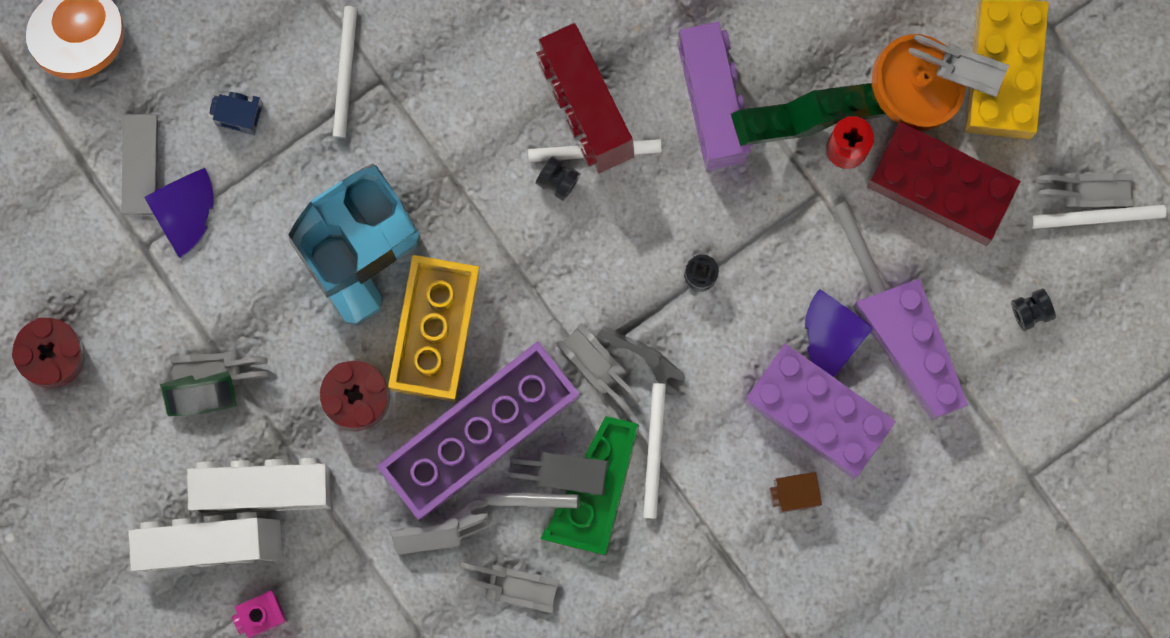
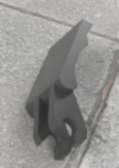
[595,327,686,395]
[507,452,610,496]

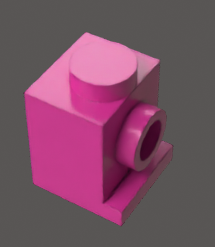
[232,590,288,638]

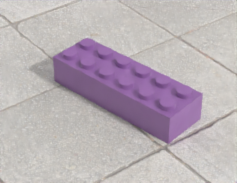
[377,341,580,522]

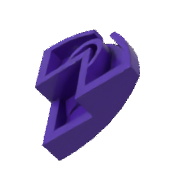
[144,168,214,258]
[804,289,873,377]

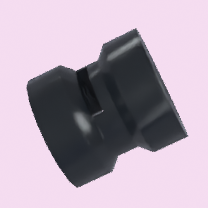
[535,156,581,201]
[684,254,719,292]
[1011,288,1056,331]

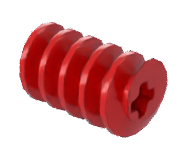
[826,116,874,169]

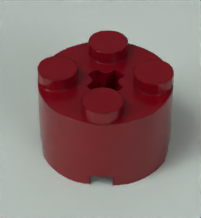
[12,318,85,388]
[320,361,390,431]

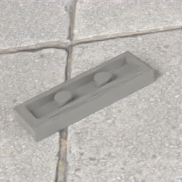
[121,114,158,215]

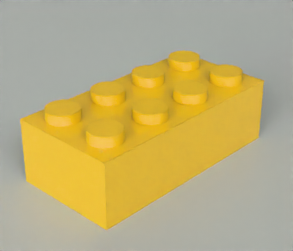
[965,0,1049,140]
[388,255,480,403]

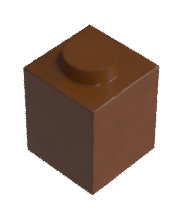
[769,472,822,514]

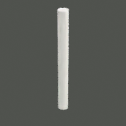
[333,6,358,139]
[528,139,662,162]
[1031,205,1166,229]
[643,383,666,519]

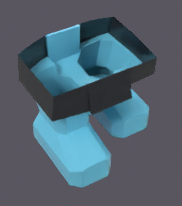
[288,163,420,326]

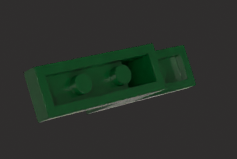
[730,83,886,146]

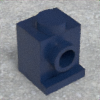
[209,92,263,135]

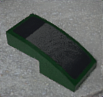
[160,371,237,416]

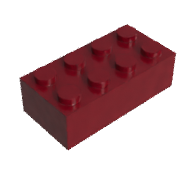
[536,22,635,174]
[867,122,1021,246]

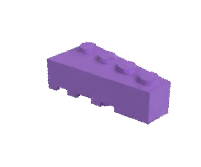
[853,279,968,420]

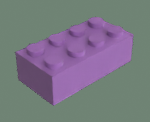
[677,21,753,171]
[744,343,896,480]

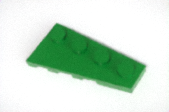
[540,416,640,556]

